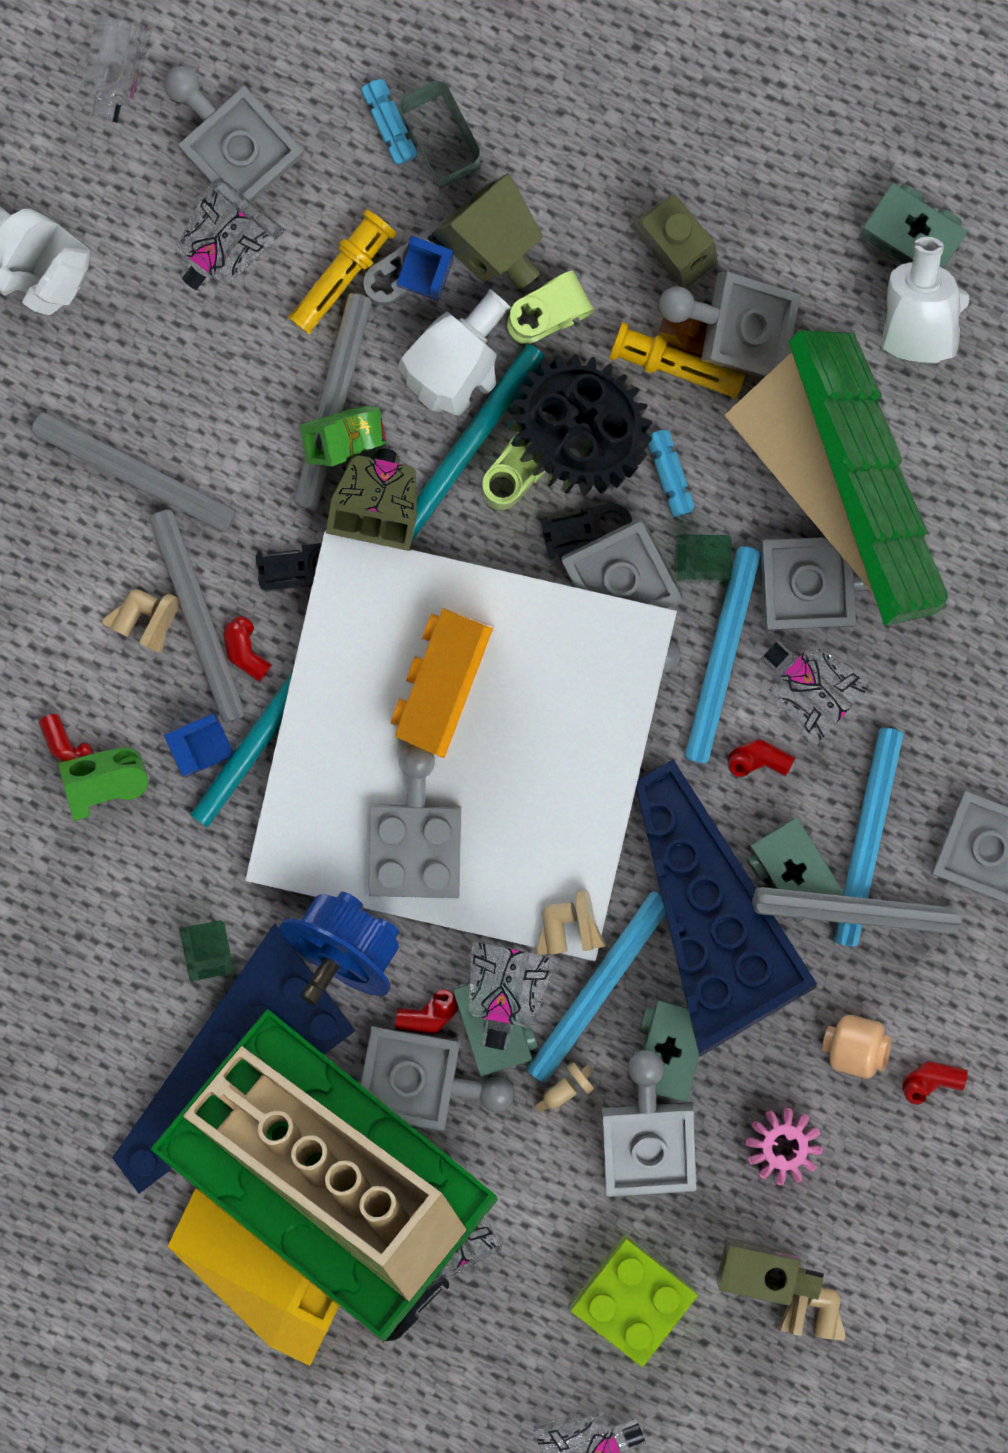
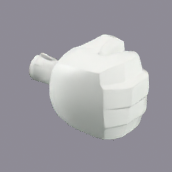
[0,207,90,315]
[881,237,969,364]
[398,289,512,416]

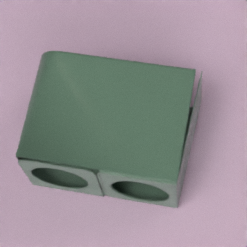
[400,81,481,189]

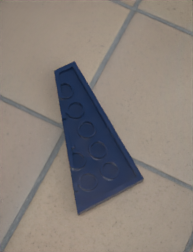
[636,759,817,1057]
[112,923,356,1194]

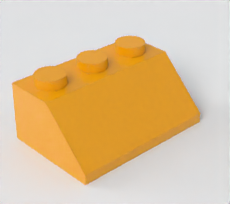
[390,608,494,758]

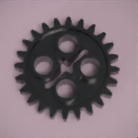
[507,354,652,496]

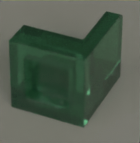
[675,534,732,583]
[179,920,237,982]

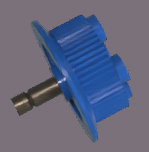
[280,891,399,1006]

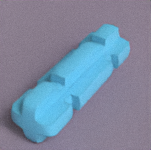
[361,79,417,165]
[648,430,695,517]

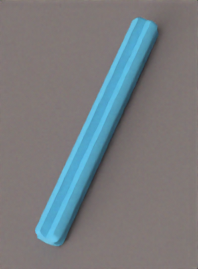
[685,546,761,764]
[834,727,903,947]
[527,891,665,1083]

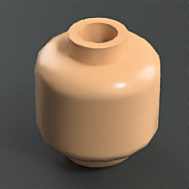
[822,1015,892,1079]

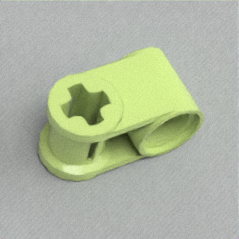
[506,270,595,345]
[481,432,545,510]

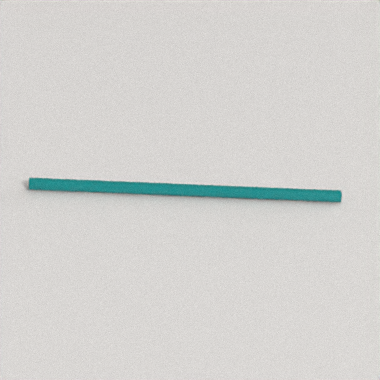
[190,343,545,827]

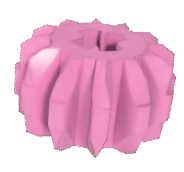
[745,1107,823,1185]

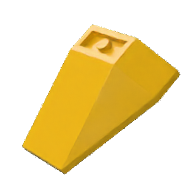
[167,1188,339,1366]

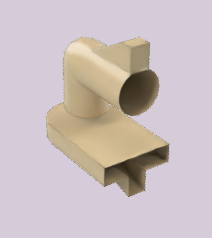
[101,589,179,654]
[536,890,606,956]
[535,1060,595,1113]
[777,1288,845,1341]

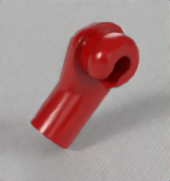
[223,616,272,683]
[39,714,95,762]
[727,739,795,777]
[395,989,458,1034]
[902,1061,968,1105]

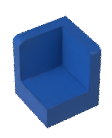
[397,236,454,301]
[164,713,233,777]

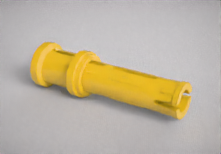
[287,209,397,335]
[609,322,746,400]

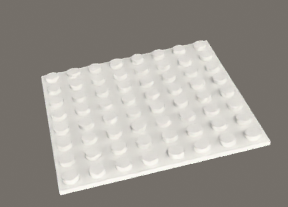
[245,530,677,961]

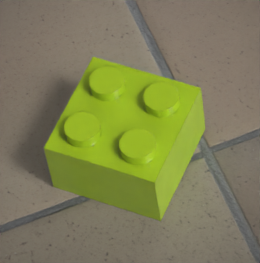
[570,1234,698,1368]

